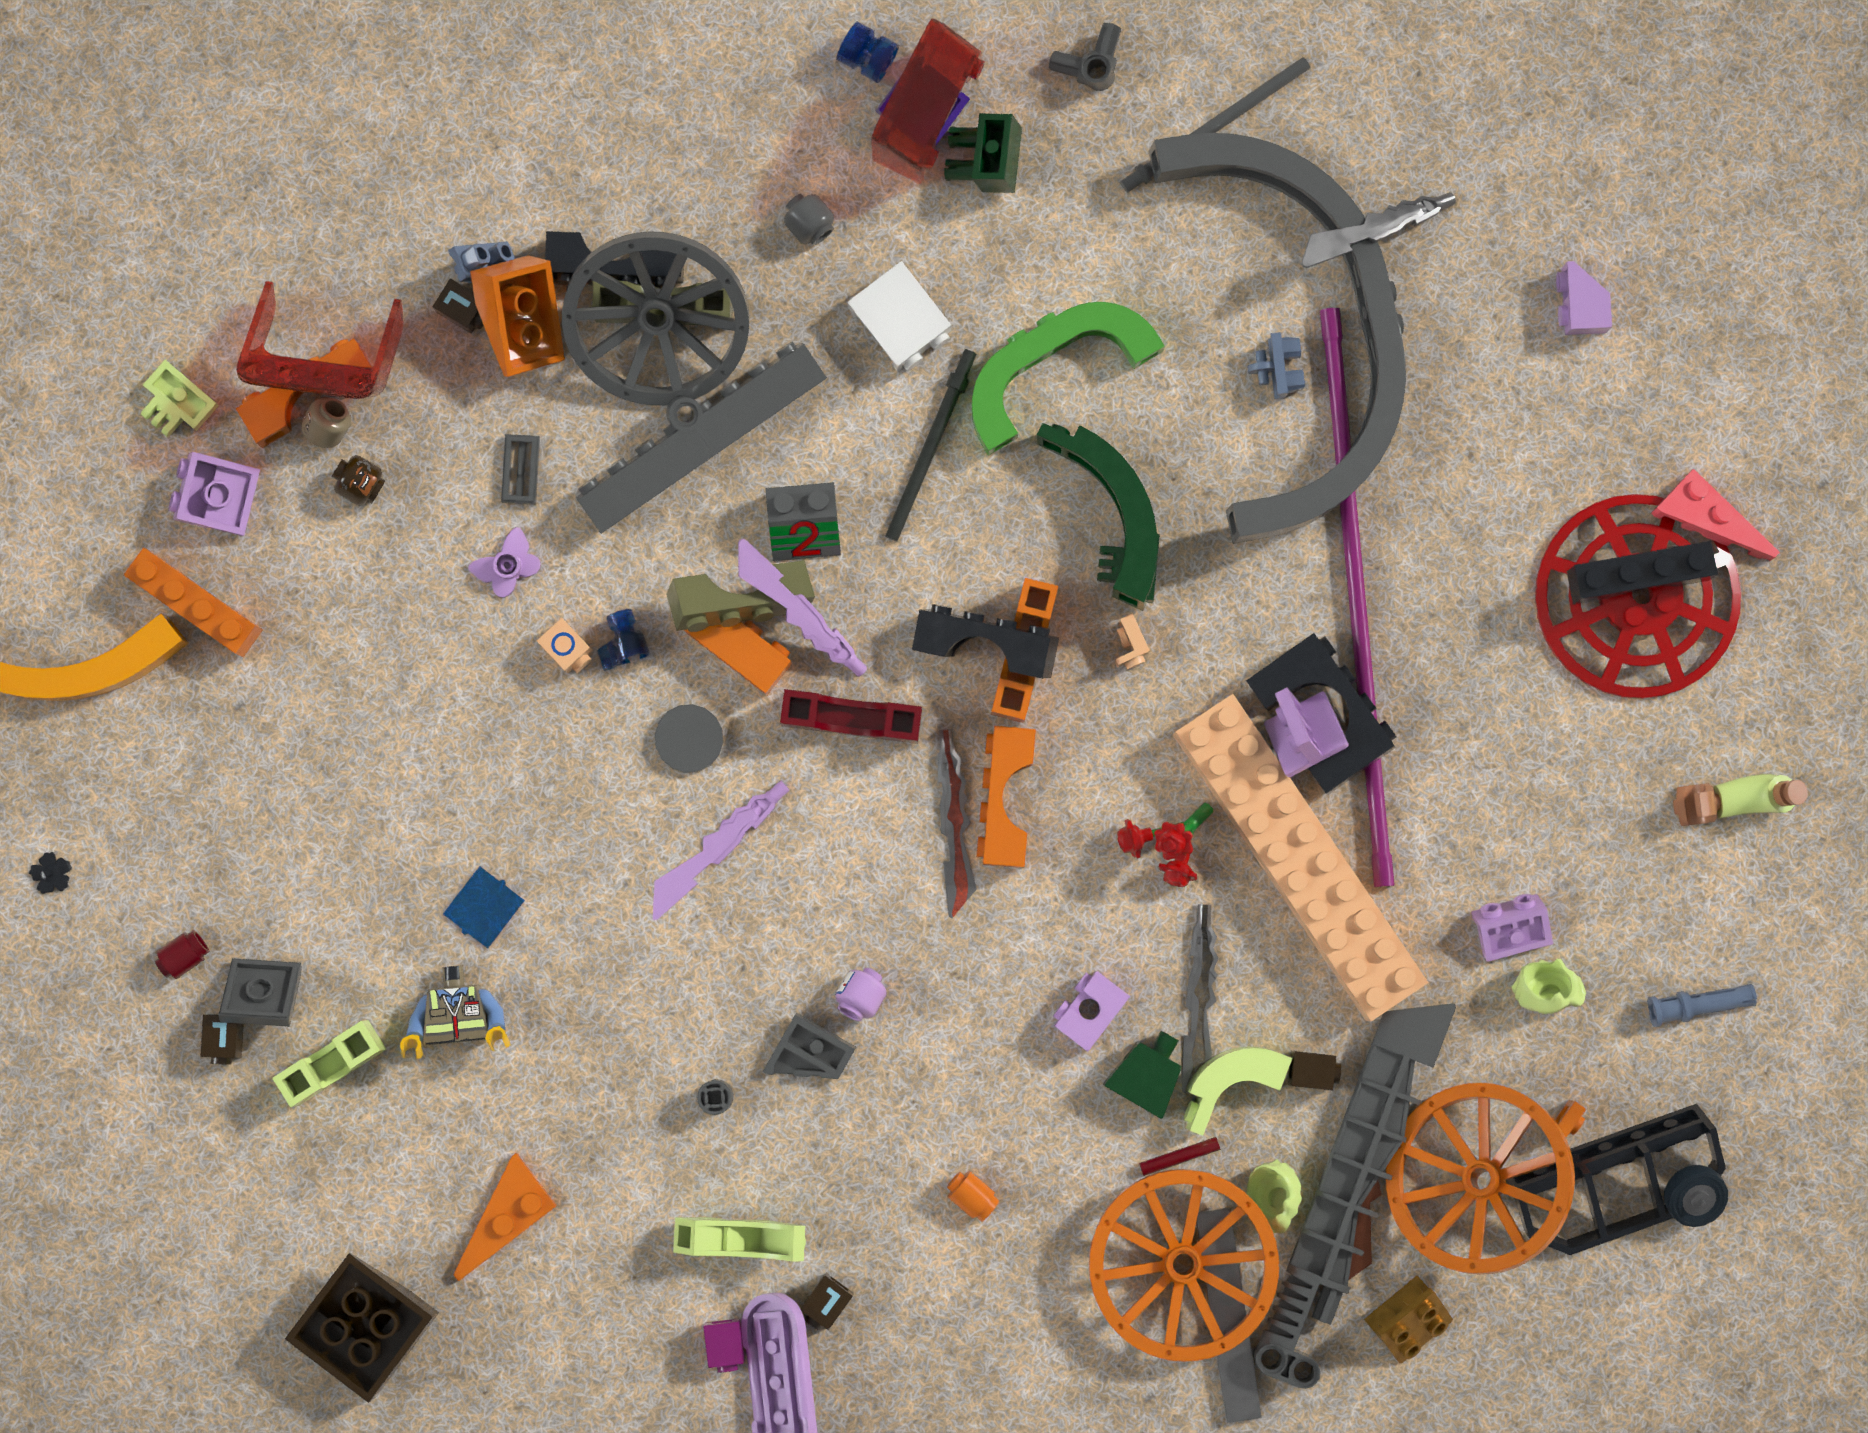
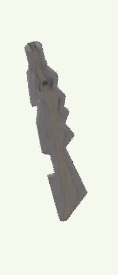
[1182,904,1218,1093]

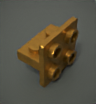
[1364,1275,1453,1364]

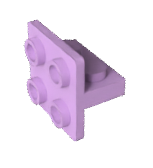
[1264,688,1348,777]

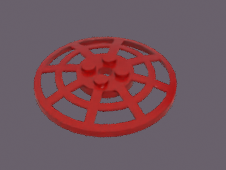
[1535,494,1741,699]

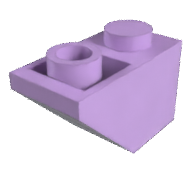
[1556,261,1612,335]

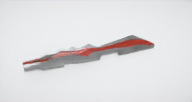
[937,729,977,918]

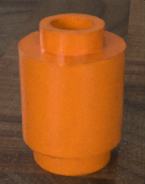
[947,1171,999,1222]

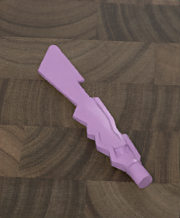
[738,539,867,677]
[653,780,790,920]

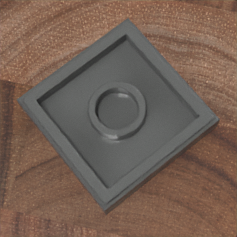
[219,958,302,1027]

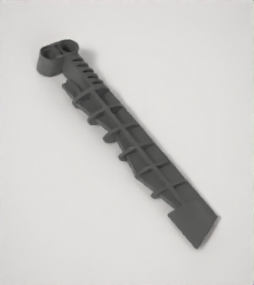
[1253,1003,1456,1389]

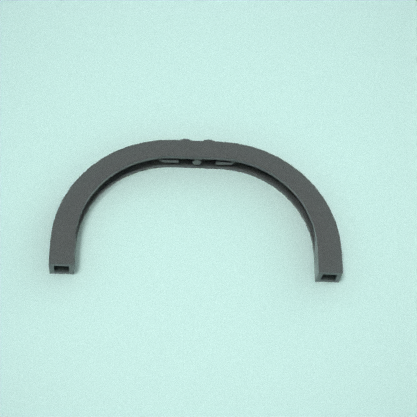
[1148,133,1406,544]

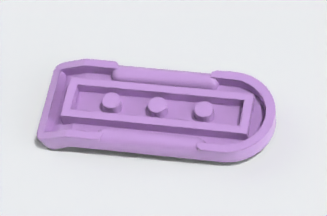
[741,1292,817,1433]

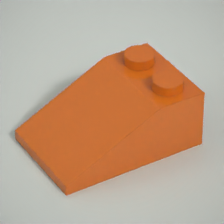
[470,255,565,377]

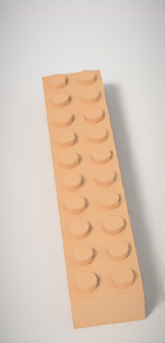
[1173,694,1429,1022]

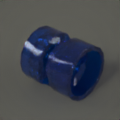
[836,21,899,84]

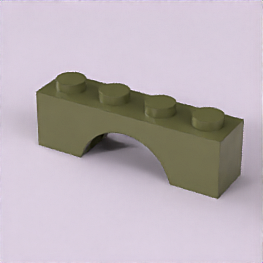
[592,281,733,325]
[666,560,815,632]

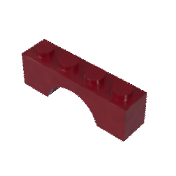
[780,689,922,744]

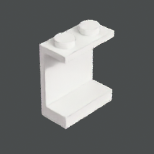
[847,261,952,372]

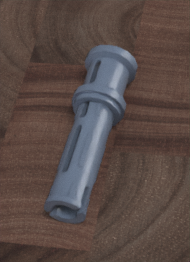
[1647,984,1757,1027]

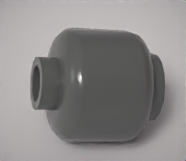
[784,194,834,246]

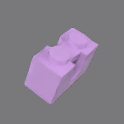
[1053,971,1130,1052]

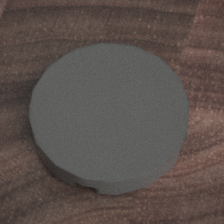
[655,704,724,773]

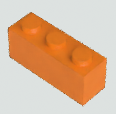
[684,620,792,696]

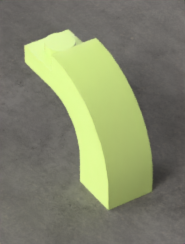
[1184,1046,1292,1136]

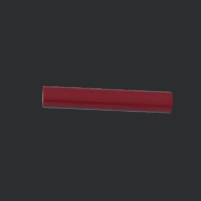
[1139,1137,1221,1176]

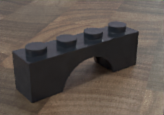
[545,231,684,288]
[1566,541,1718,605]
[912,604,1059,679]

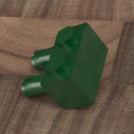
[944,113,1022,193]

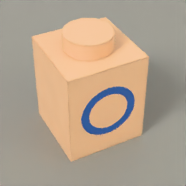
[537,618,593,673]

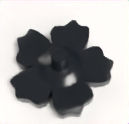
[29,852,72,894]

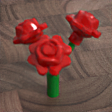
[1117,803,1214,887]

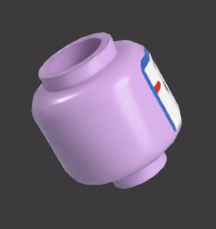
[835,968,887,1022]

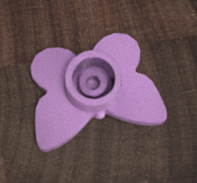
[468,527,541,598]

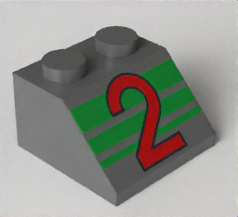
[765,482,841,561]

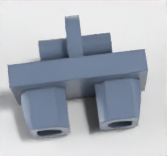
[448,241,515,283]
[1247,332,1305,399]

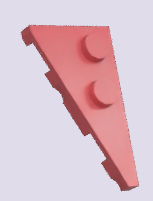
[1651,469,1780,561]

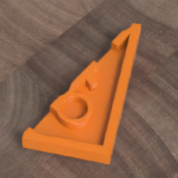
[453,1153,557,1281]

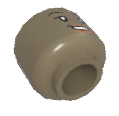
[301,397,351,448]

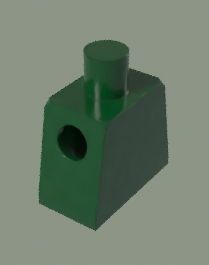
[1103,1031,1182,1119]

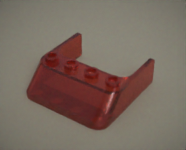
[236,281,404,399]

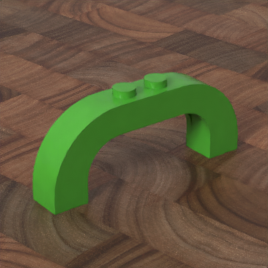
[972,302,1165,456]

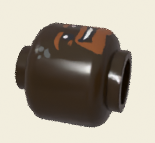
[331,455,385,506]

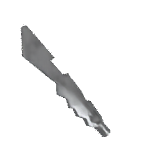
[1301,192,1456,268]

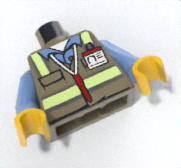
[400,965,510,1059]

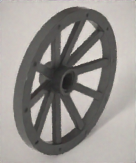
[562,231,750,406]

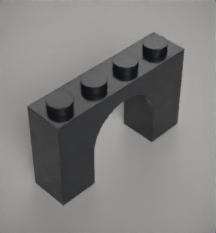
[1246,633,1397,795]

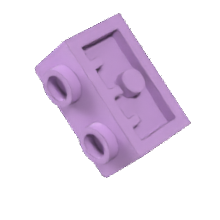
[1471,894,1553,962]

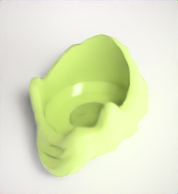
[1511,958,1586,1014]
[1246,1159,1302,1234]

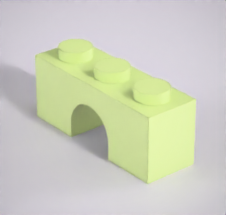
[272,1020,387,1108]

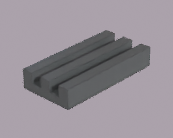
[501,434,540,505]

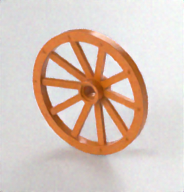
[1386,1083,1575,1275]
[1089,1169,1279,1362]

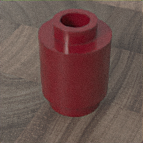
[155,930,210,979]

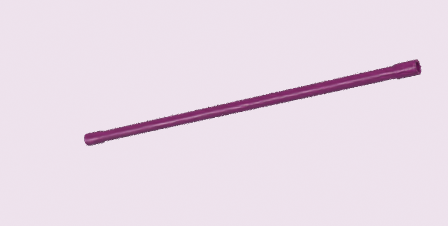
[1320,308,1395,887]

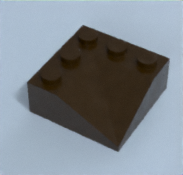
[285,1253,439,1403]

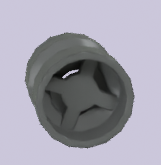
[697,1079,734,1115]

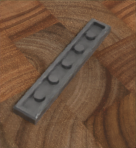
[1196,1208,1262,1423]

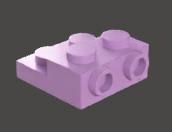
[168,452,260,536]

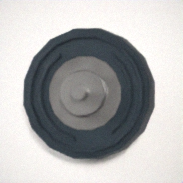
[1664,1165,1728,1227]

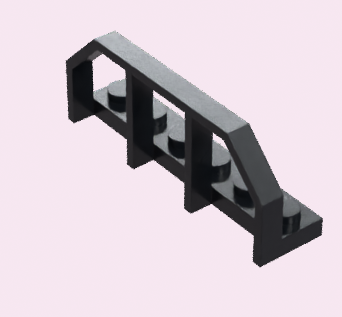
[1506,1103,1726,1255]

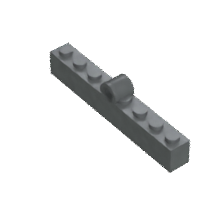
[576,341,827,534]

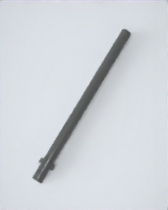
[1120,57,1310,193]

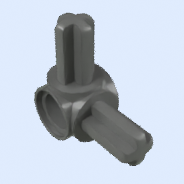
[1049,23,1121,91]

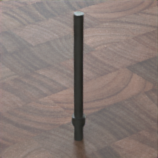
[885,349,977,542]

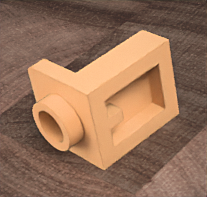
[1115,613,1150,670]

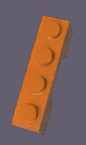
[235,338,380,448]
[124,547,263,657]
[991,578,1058,723]
[976,726,1036,868]

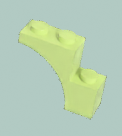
[673,1217,806,1262]

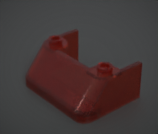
[871,18,985,185]

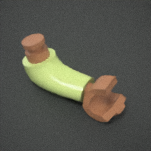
[1673,774,1808,826]

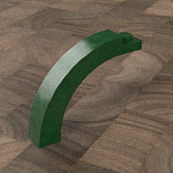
[1037,423,1158,611]

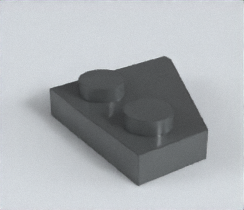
[763,1013,856,1079]

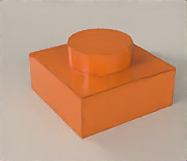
[1555,1100,1586,1138]

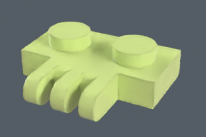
[141,360,219,437]

